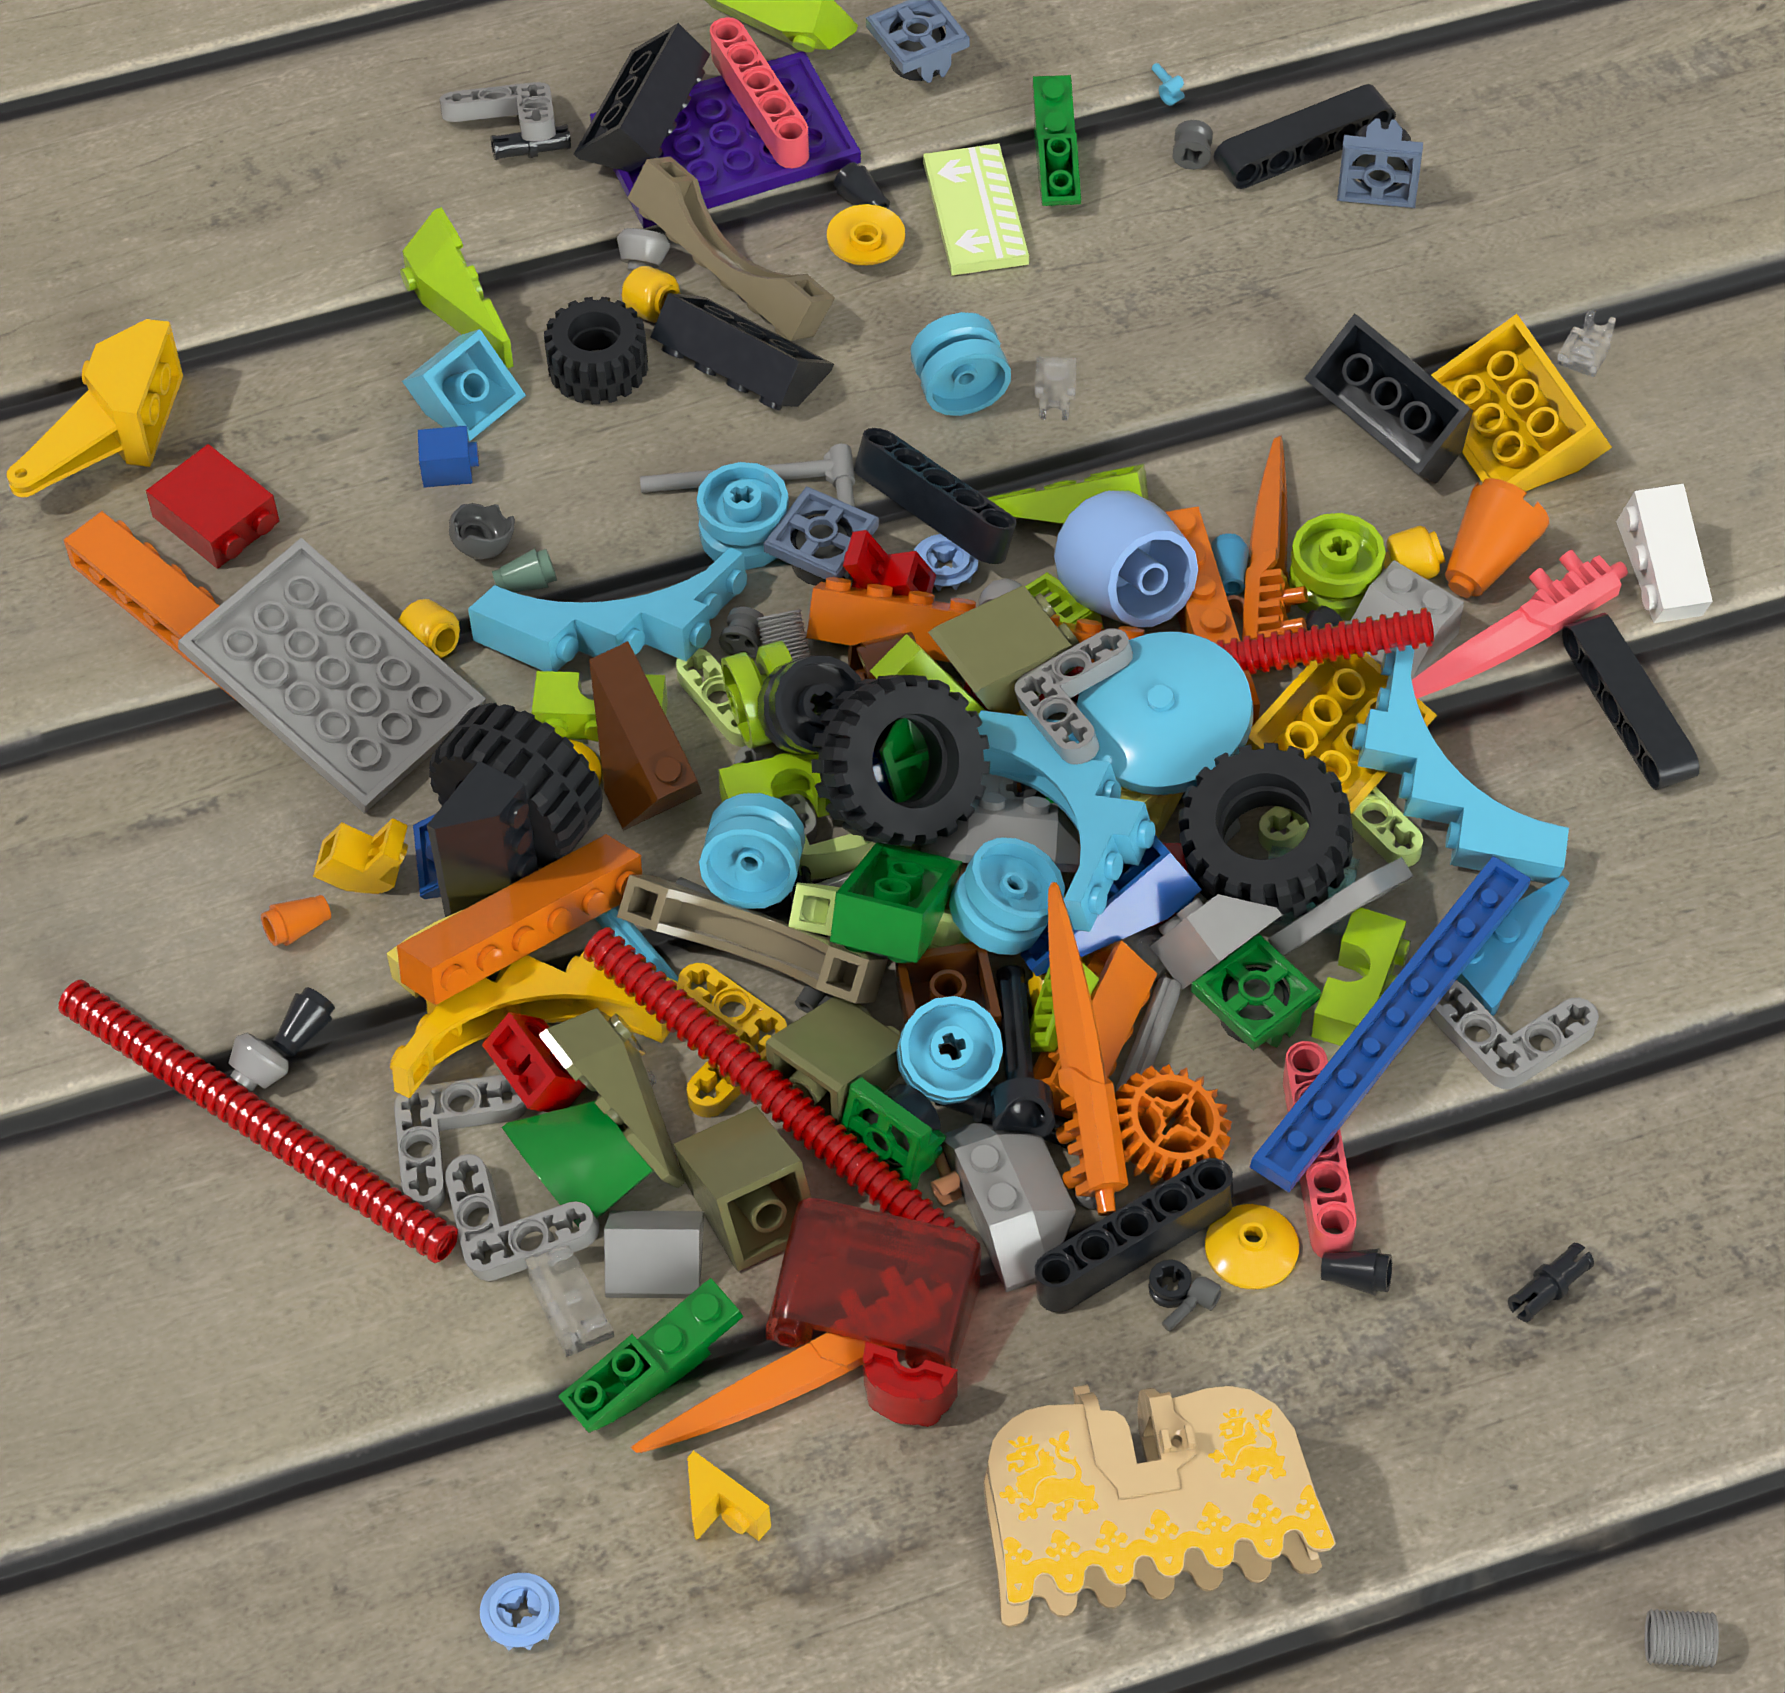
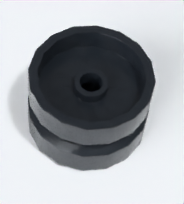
[758,656,861,755]

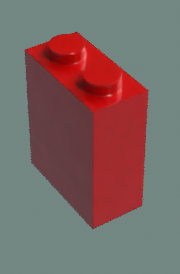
[145,444,280,569]

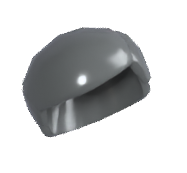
[449,503,515,560]

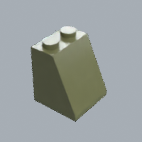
[928,585,1080,715]
[766,996,901,1126]
[673,1106,822,1272]

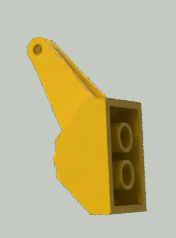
[6,319,183,497]

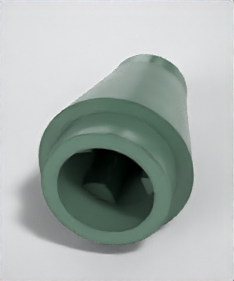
[492,548,557,593]

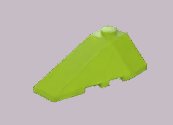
[705,0,858,52]
[400,207,514,369]
[986,464,1149,524]

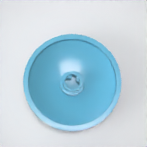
[1077,632,1253,795]

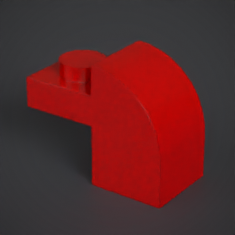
[843,530,936,596]

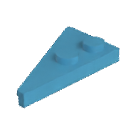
[1457,875,1570,1016]

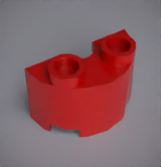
[863,1342,958,1427]

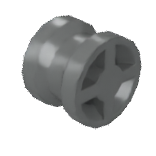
[1172,120,1213,170]
[719,606,764,658]

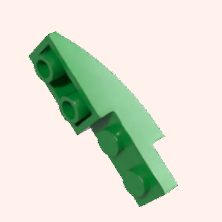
[1032,75,1081,206]
[558,1277,744,1433]

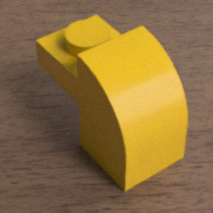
[313,818,408,894]

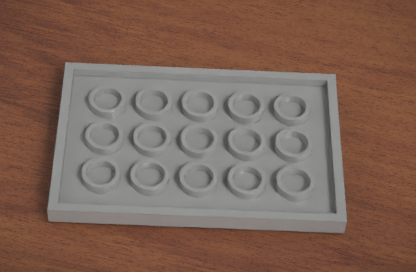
[178,538,486,814]

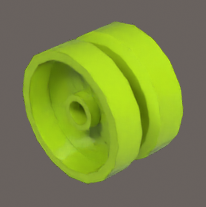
[1288,513,1386,621]
[721,641,793,749]

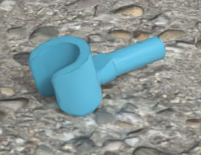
[1152,63,1185,106]

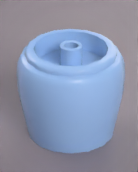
[1054,491,1198,627]

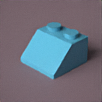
[402,329,526,442]

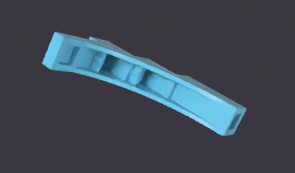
[468,547,747,672]
[1352,646,1569,884]
[977,710,1155,932]

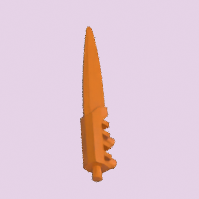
[1242,435,1308,671]
[1048,882,1128,1216]
[631,1267,956,1453]

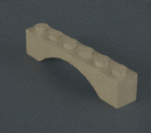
[627,156,835,341]
[617,875,888,1004]

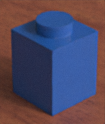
[418,426,479,488]

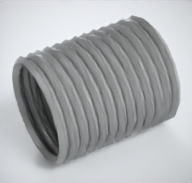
[757,609,810,660]
[1645,1608,1719,1668]

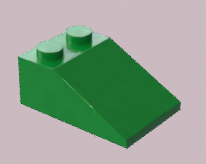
[830,842,962,963]

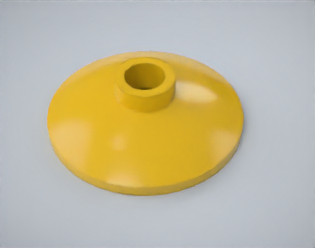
[827,204,905,265]
[1205,1204,1299,1290]

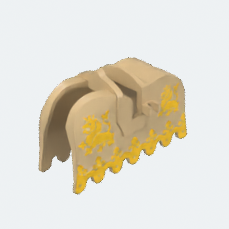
[983,1385,1336,1627]

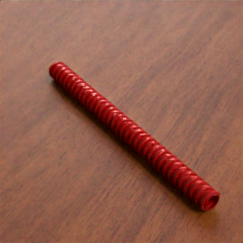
[964,607,1435,711]
[583,927,977,1272]
[58,979,458,1263]

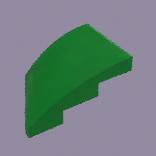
[502,1100,654,1228]

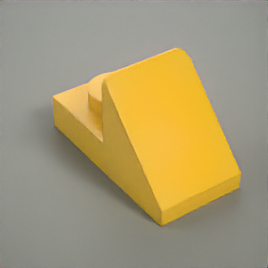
[687,1450,771,1541]

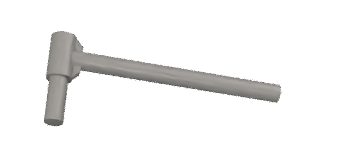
[640,444,855,507]

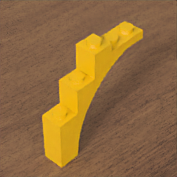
[390,952,684,1098]

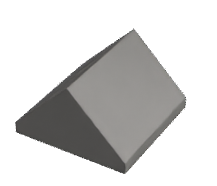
[604,1210,704,1299]

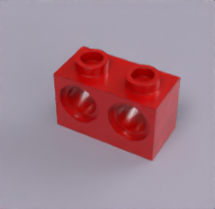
[482,1012,586,1112]

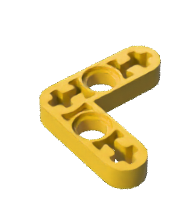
[678,963,787,1118]

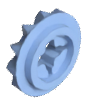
[914,534,978,592]
[480,1573,560,1651]

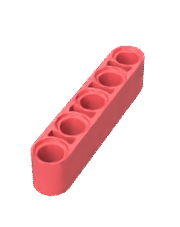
[710,17,809,169]
[1283,1041,1356,1258]

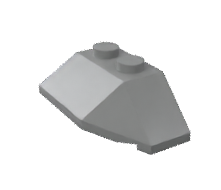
[920,792,1081,873]
[941,1121,1076,1292]

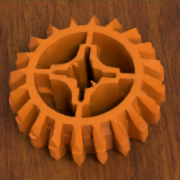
[1115,1064,1232,1186]

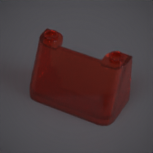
[766,1198,982,1369]

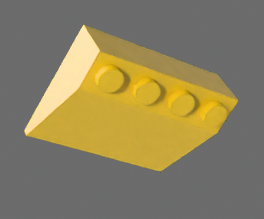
[1431,314,1612,492]
[1246,653,1437,814]

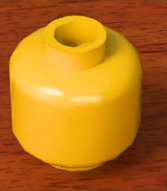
[621,266,680,323]
[1384,526,1446,579]
[398,599,460,659]

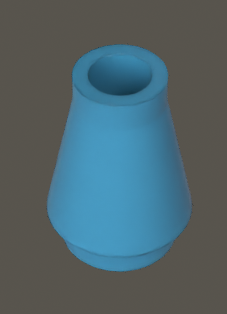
[1211,533,1249,596]

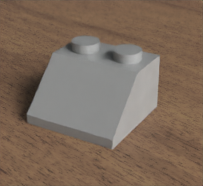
[1349,560,1464,680]
[1150,894,1282,990]

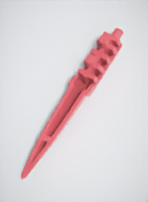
[1412,550,1628,699]

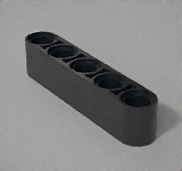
[1213,84,1396,189]
[854,428,1017,564]
[1562,612,1700,790]
[1035,1158,1234,1312]

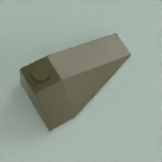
[539,1008,685,1188]

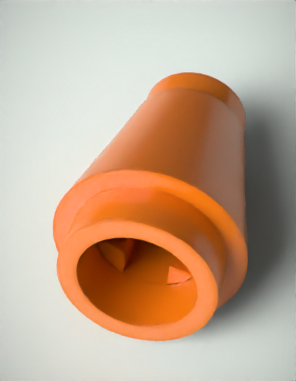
[261,895,331,946]

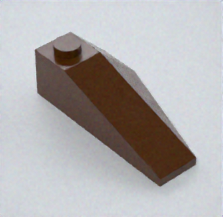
[589,641,702,831]

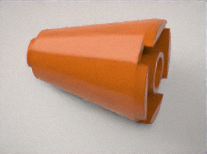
[1445,478,1549,598]

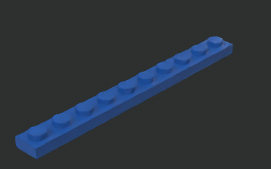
[1249,856,1531,1192]

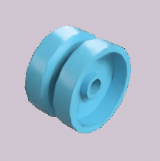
[911,312,1011,416]
[696,462,789,570]
[699,793,805,909]
[949,838,1065,955]
[896,996,1003,1105]

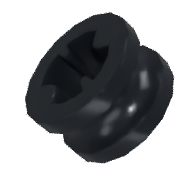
[1148,1259,1192,1308]

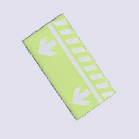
[923,143,1029,276]

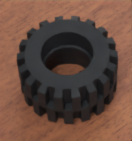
[544,297,648,404]

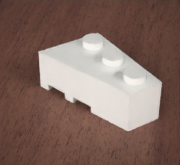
[1616,484,1713,623]

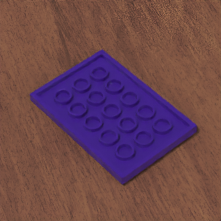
[590,51,861,229]

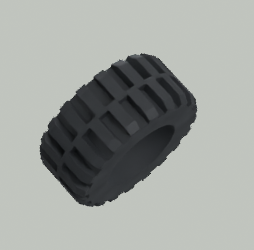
[811,675,990,846]
[429,703,603,868]
[1178,743,1354,922]

